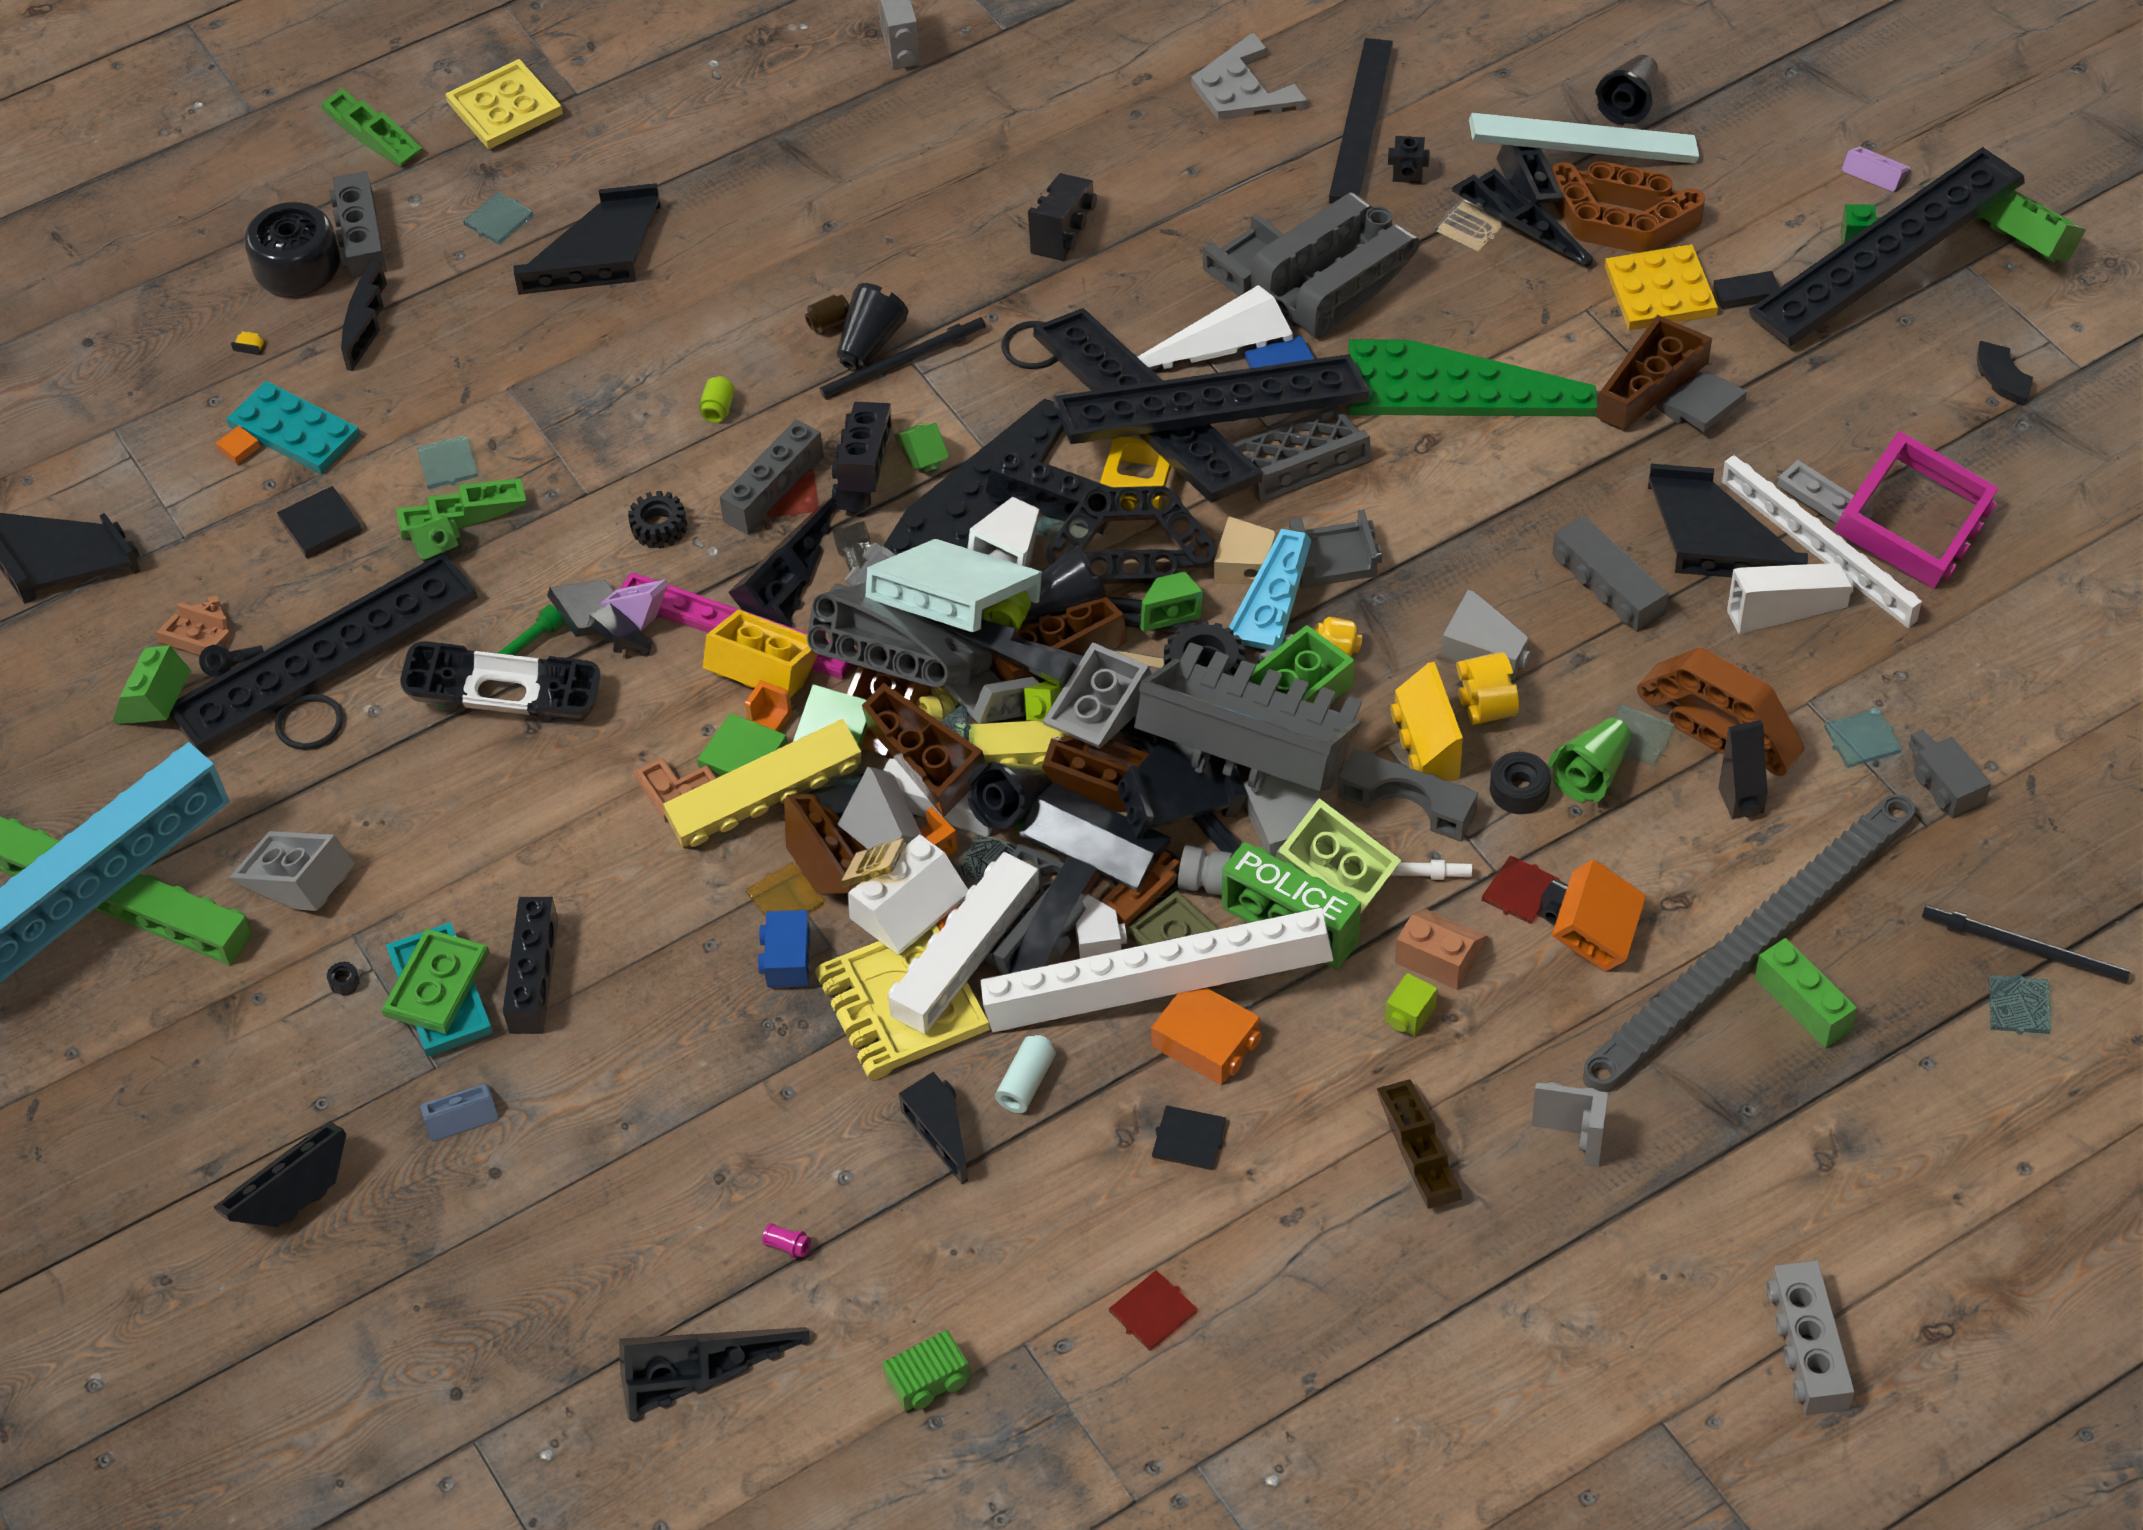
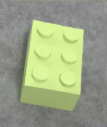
[1275,798,1401,914]

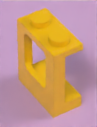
[1100,437,1174,511]

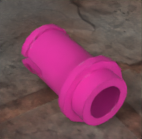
[762,1223,811,1259]

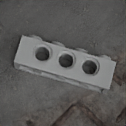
[1766,1260,1854,1415]

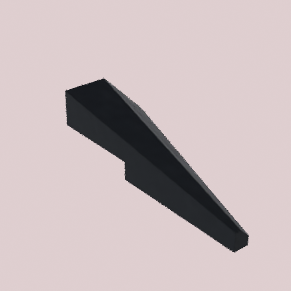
[1452,168,1593,267]
[728,497,837,627]
[924,617,1083,688]
[619,1327,810,1420]

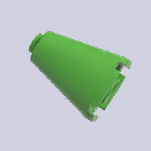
[1548,718,1632,803]

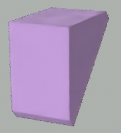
[600,579,668,631]

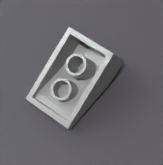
[1042,642,1152,748]
[230,831,355,911]

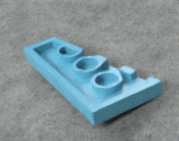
[1229,529,1312,651]

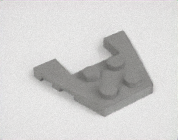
[1191,33,1307,120]

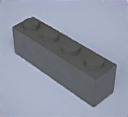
[1552,515,1669,632]

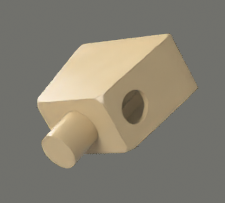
[1214,517,1276,584]

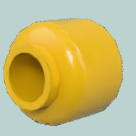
[1315,617,1362,657]

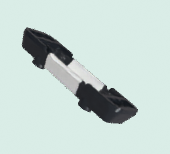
[400,641,601,722]

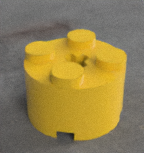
[1456,652,1519,726]

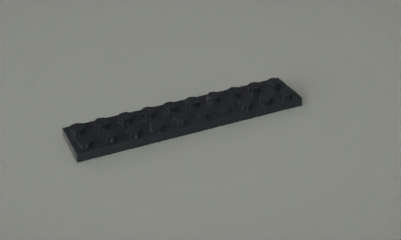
[1749,147,2025,347]
[1033,308,1263,503]
[1054,354,1370,444]
[169,552,478,753]

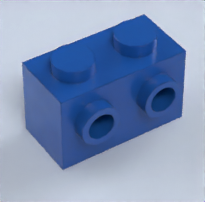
[758,910,811,988]

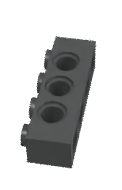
[329,171,387,278]
[719,419,824,535]

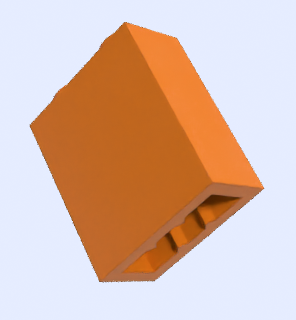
[1552,859,1646,972]
[1151,988,1262,1085]

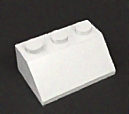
[848,834,968,955]

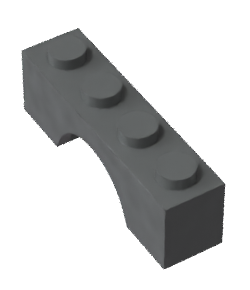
[1338,748,1478,842]

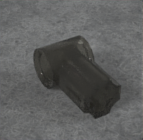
[833,521,871,571]

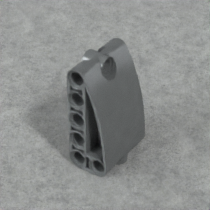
[1250,193,1420,339]
[807,582,992,687]

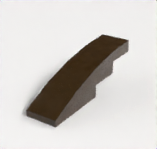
[1377,1079,1462,1209]

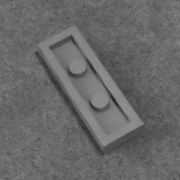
[1777,460,1874,524]

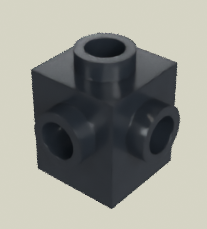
[1388,136,1430,183]

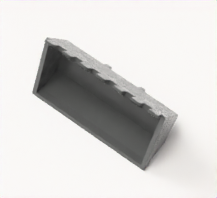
[1134,643,1362,793]

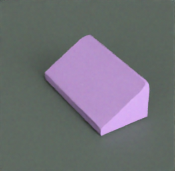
[1842,146,1911,191]

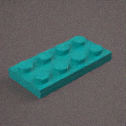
[226,381,361,474]
[386,922,493,1057]

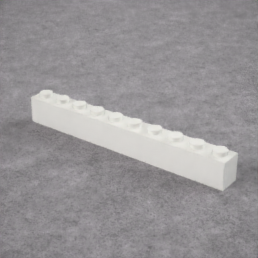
[981,908,1333,1032]

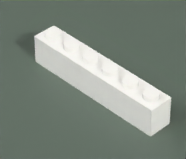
[887,852,1039,1034]

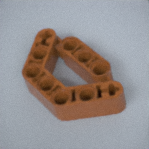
[1551,161,1705,253]
[1637,648,1805,776]

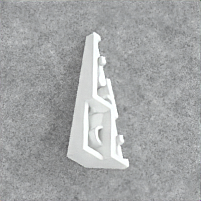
[1138,285,1293,369]

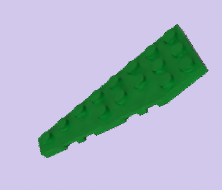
[1349,339,1597,417]

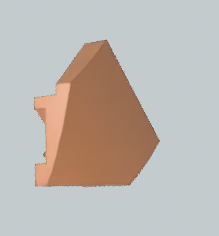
[156,595,230,655]

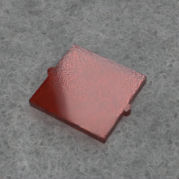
[767,469,818,518]
[1481,855,1560,924]
[1109,1270,1197,1351]

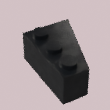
[1028,173,1097,261]

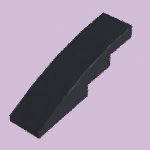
[341,260,387,371]
[1009,855,1101,974]

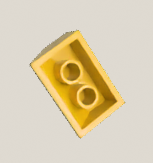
[703,609,818,697]
[1390,662,1463,781]

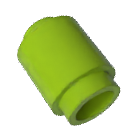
[699,376,736,423]

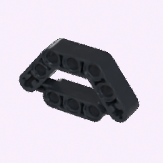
[1046,486,1215,584]

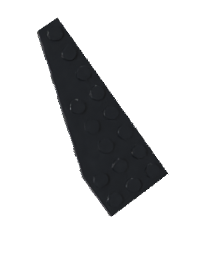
[883,399,1064,555]

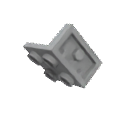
[943,671,1039,724]
[1532,1082,1608,1167]

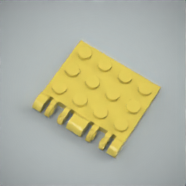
[814,925,990,1080]

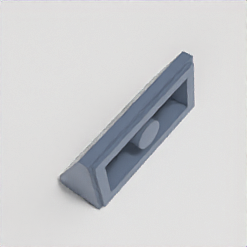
[420,1084,498,1141]

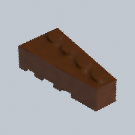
[1596,315,1712,429]
[990,597,1128,683]
[862,683,986,817]

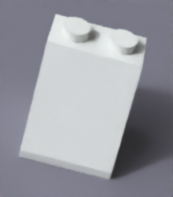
[968,497,1039,568]

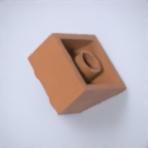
[1395,909,1488,989]

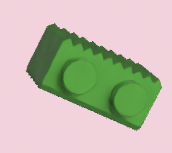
[882,1330,971,1412]

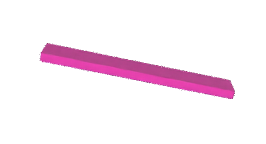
[620,572,852,680]

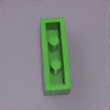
[1755,938,1857,1049]

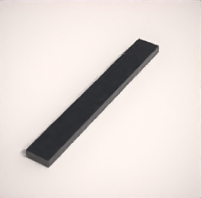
[1329,38,1393,203]

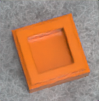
[215,426,261,464]

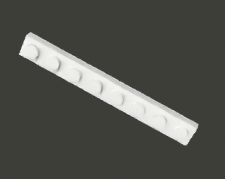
[1722,455,1922,628]

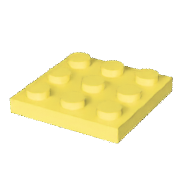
[445,59,563,150]

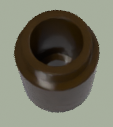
[805,294,849,334]

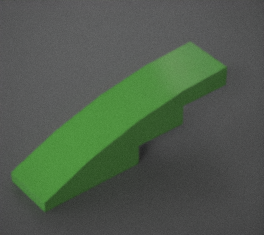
[321,88,422,166]
[396,478,526,539]

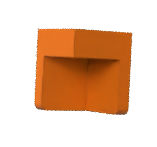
[744,680,793,732]
[920,807,958,857]

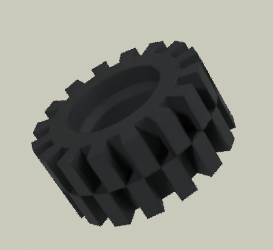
[628,491,688,549]

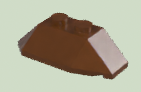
[1041,735,1149,812]
[784,794,878,894]

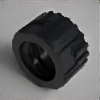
[326,961,360,996]

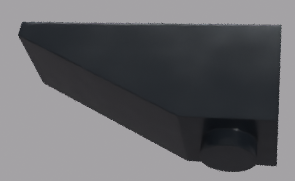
[1496,144,1564,204]
[1718,720,1768,820]
[899,1071,968,1184]

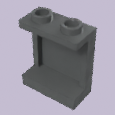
[1203,214,1284,296]
[1289,510,1382,588]

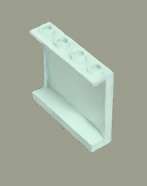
[865,539,1042,632]

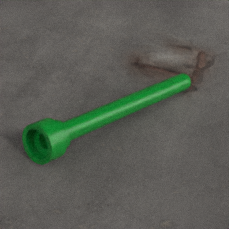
[438,604,565,710]

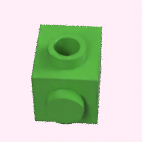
[407,515,460,560]

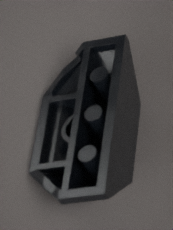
[214,1121,347,1227]

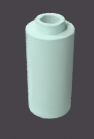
[995,1035,1056,1113]

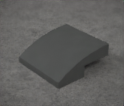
[1656,372,1747,432]

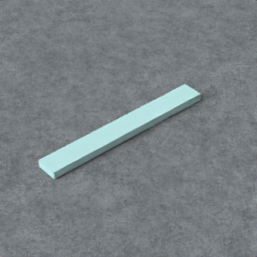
[1469,113,1699,164]

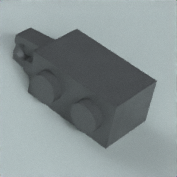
[1909,729,1991,819]

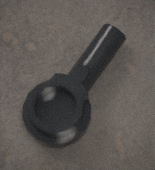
[199,645,264,676]

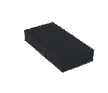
[1713,271,1779,309]

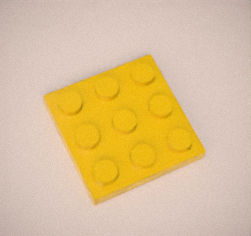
[1604,244,1718,330]

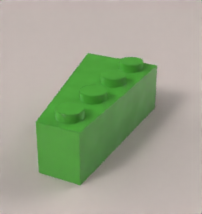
[1974,190,2087,263]

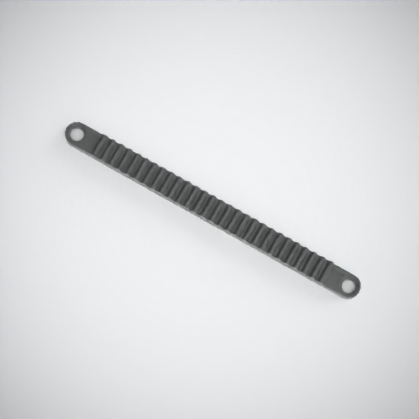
[1583,794,1915,1092]

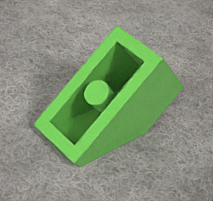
[893,422,949,472]
[1140,572,1203,632]

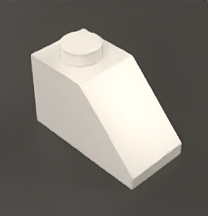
[1075,894,1127,959]

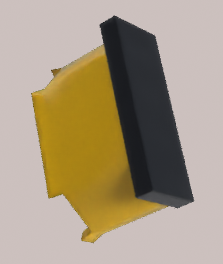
[231,331,266,355]

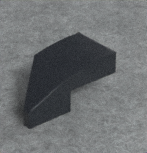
[587,603,651,656]

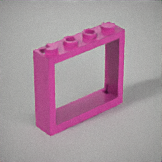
[1833,431,1999,589]

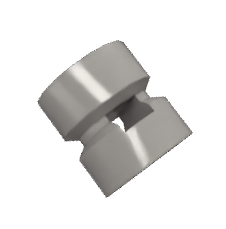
[1178,845,1233,896]

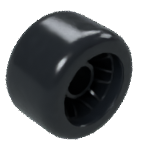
[244,202,340,297]

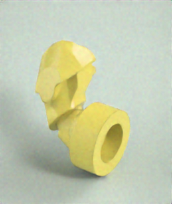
[916,686,958,722]

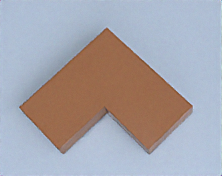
[634,757,716,823]

